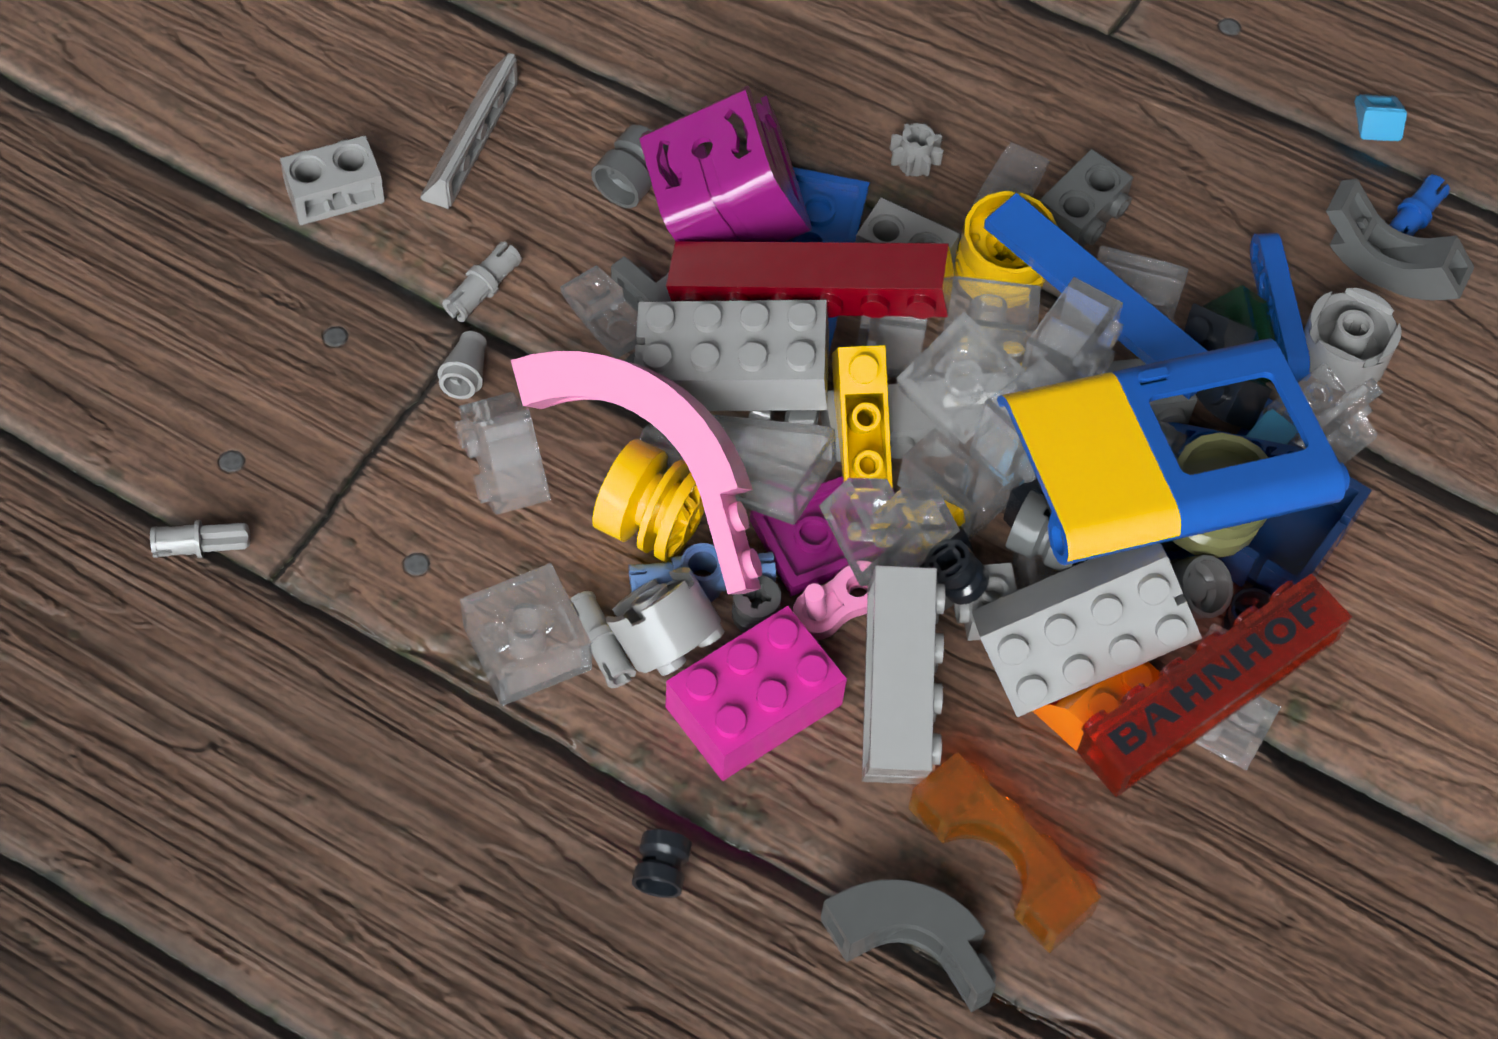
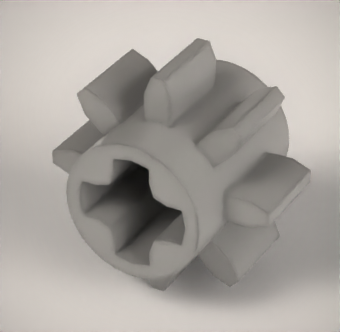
[890,123,944,176]

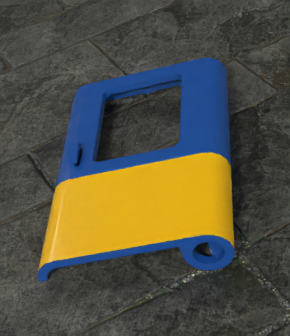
[996,338,1350,565]

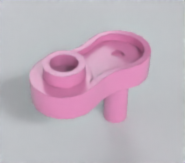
[793,564,874,640]

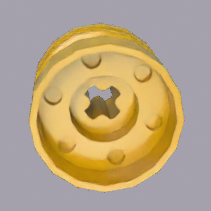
[954,191,1057,311]
[592,438,704,562]

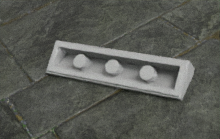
[420,53,518,209]

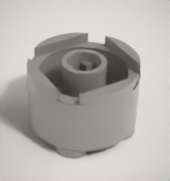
[1304,288,1402,397]
[606,567,725,676]

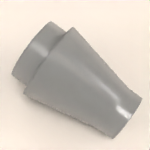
[438,331,487,399]

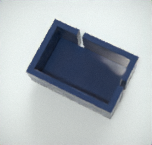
[1217,440,1372,616]

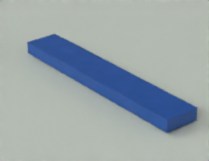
[984,193,1207,400]

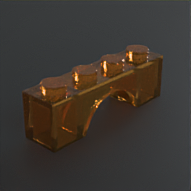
[908,752,1101,953]

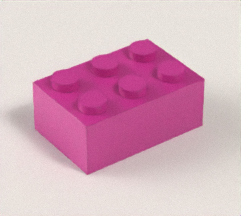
[665,606,847,781]

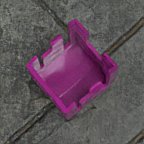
[639,85,812,242]

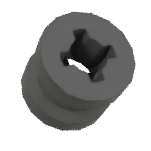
[732,575,781,632]

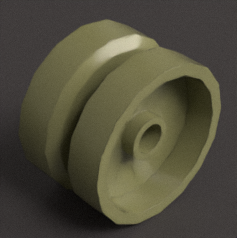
[1173,432,1269,558]

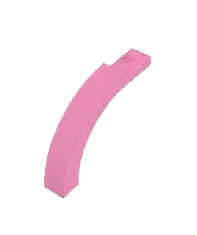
[511,351,762,594]

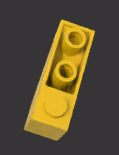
[832,345,893,490]

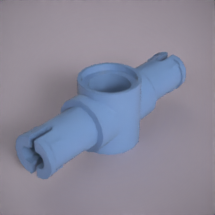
[629,543,776,602]

